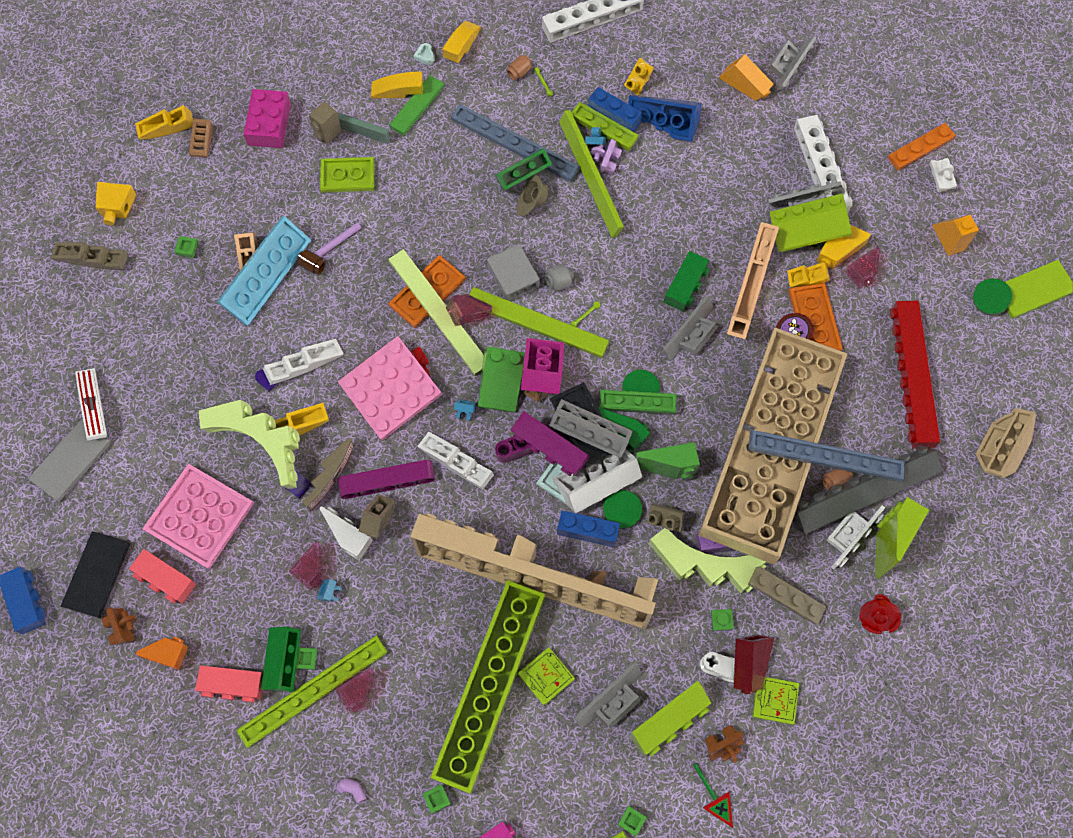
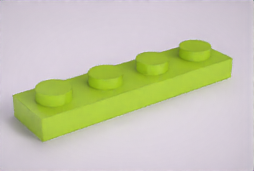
[572,102,639,151]

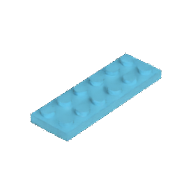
[217,216,311,325]

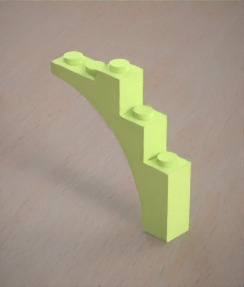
[199,400,300,489]
[649,528,784,594]

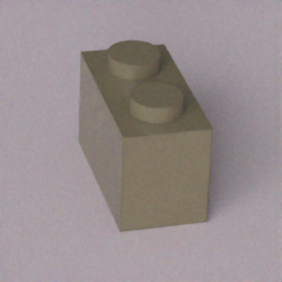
[309,101,342,144]
[359,494,396,538]

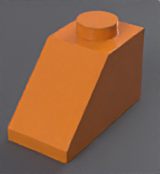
[136,636,189,670]

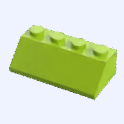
[770,193,852,253]
[629,681,711,757]

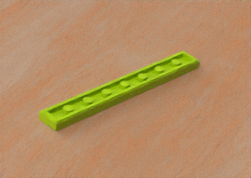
[559,110,624,238]
[465,287,609,358]
[236,635,388,748]

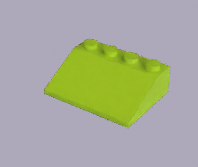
[875,497,929,579]

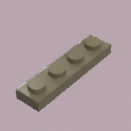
[748,566,826,625]

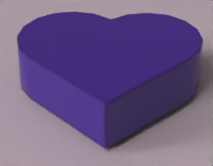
[255,369,277,392]

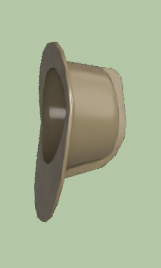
[516,175,548,216]

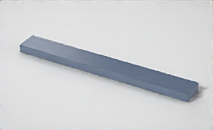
[451,104,580,182]
[748,430,905,482]

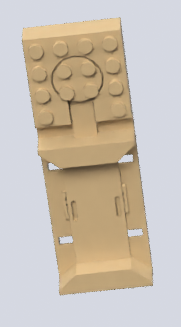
[698,327,847,565]
[410,513,658,629]

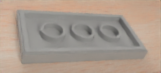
[28,419,112,502]

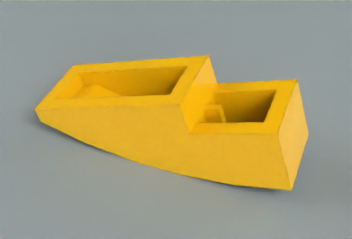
[442,21,481,63]
[371,71,423,98]
[135,105,193,140]
[275,403,329,436]

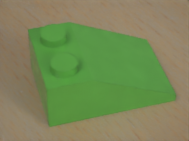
[478,346,525,413]
[636,442,700,480]

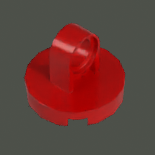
[859,594,901,634]

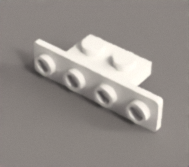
[827,505,885,570]

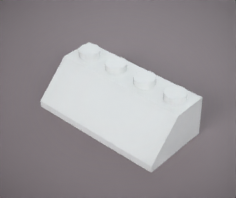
[552,449,642,513]

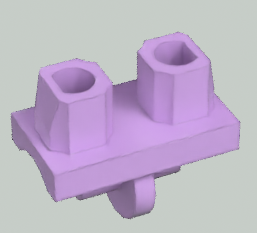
[591,139,622,174]

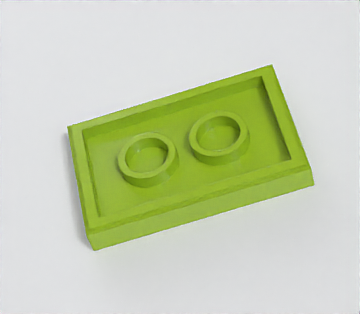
[320,157,374,193]

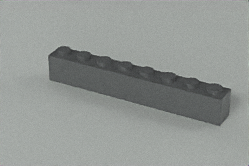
[793,446,942,534]

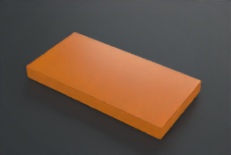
[388,255,466,328]
[788,283,843,351]

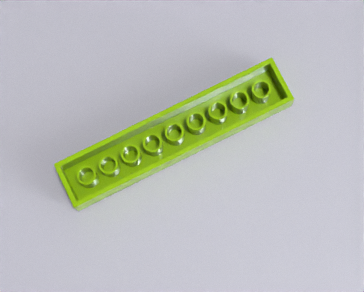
[430,580,545,794]

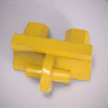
[624,58,654,95]

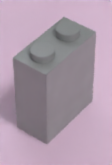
[487,244,540,301]

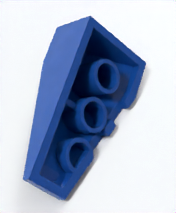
[628,95,702,141]

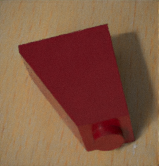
[733,634,774,694]

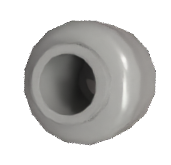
[545,264,574,291]

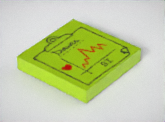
[518,647,575,706]
[752,677,799,725]

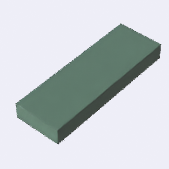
[338,114,390,144]

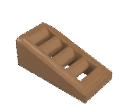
[189,119,214,158]

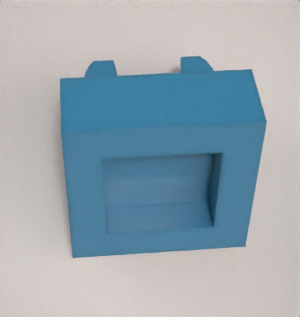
[585,127,606,145]
[454,399,477,421]
[316,579,342,602]

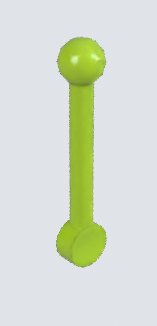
[534,67,553,97]
[570,301,600,327]

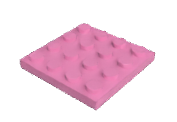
[338,336,443,440]
[143,464,254,569]

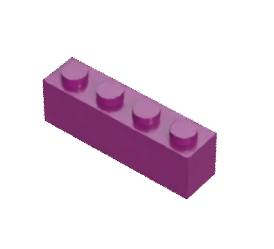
[511,411,590,476]

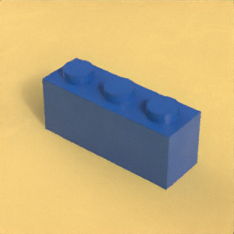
[588,87,642,132]
[557,510,620,548]
[0,566,46,634]

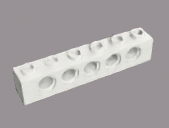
[542,0,644,43]
[794,115,852,213]

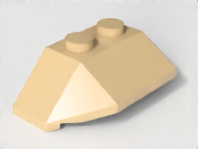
[976,408,1036,478]

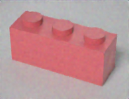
[129,549,196,604]
[195,665,263,703]

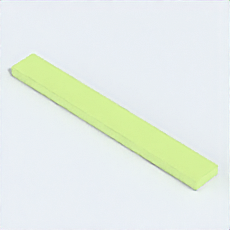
[388,249,484,376]

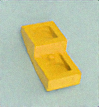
[787,262,830,288]

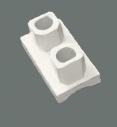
[929,158,957,192]

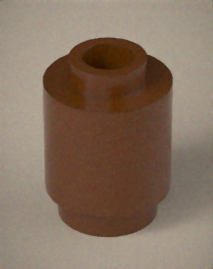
[297,250,326,274]

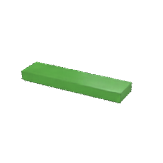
[389,75,444,136]
[599,390,677,414]

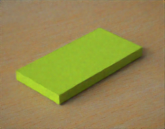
[1006,260,1073,319]

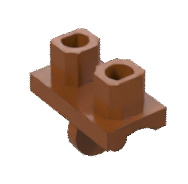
[101,607,137,645]
[705,725,744,763]

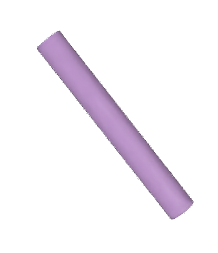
[314,222,361,257]

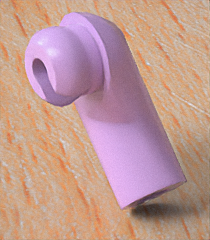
[337,778,366,804]

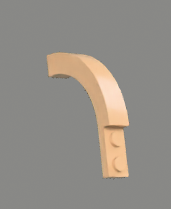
[727,222,779,339]

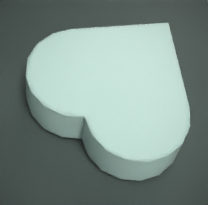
[414,43,435,65]

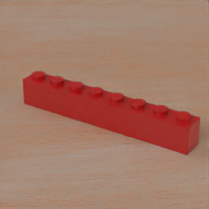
[890,300,940,449]

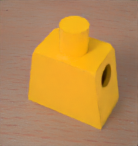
[96,182,136,226]

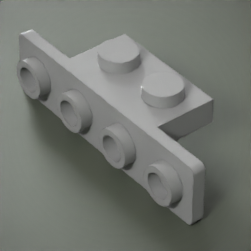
[768,36,816,92]
[768,180,842,207]
[663,296,718,361]
[575,663,642,729]

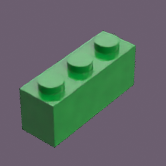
[495,148,552,191]
[663,251,710,312]
[261,626,301,692]

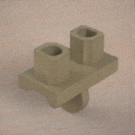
[647,503,685,532]

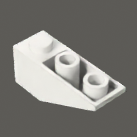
[320,506,372,561]

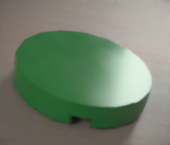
[973,278,1012,315]
[622,369,660,393]
[603,490,642,529]

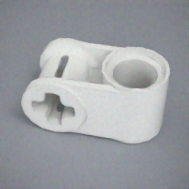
[700,652,735,682]

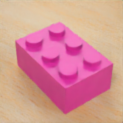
[243,89,291,148]
[521,338,564,394]

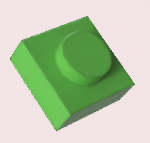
[174,236,199,258]
[711,609,734,631]
[296,647,318,670]
[423,784,451,814]
[617,806,647,837]

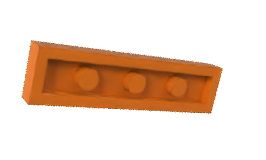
[888,123,956,171]

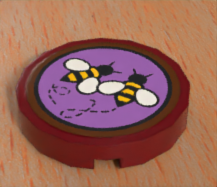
[776,313,814,340]

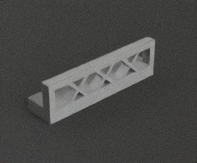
[549,399,632,458]

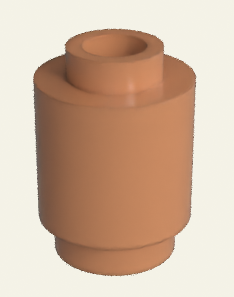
[506,55,532,81]
[822,469,853,490]

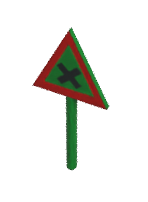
[693,763,733,828]

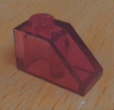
[845,246,880,289]
[446,294,493,326]
[289,541,323,590]
[335,667,376,714]

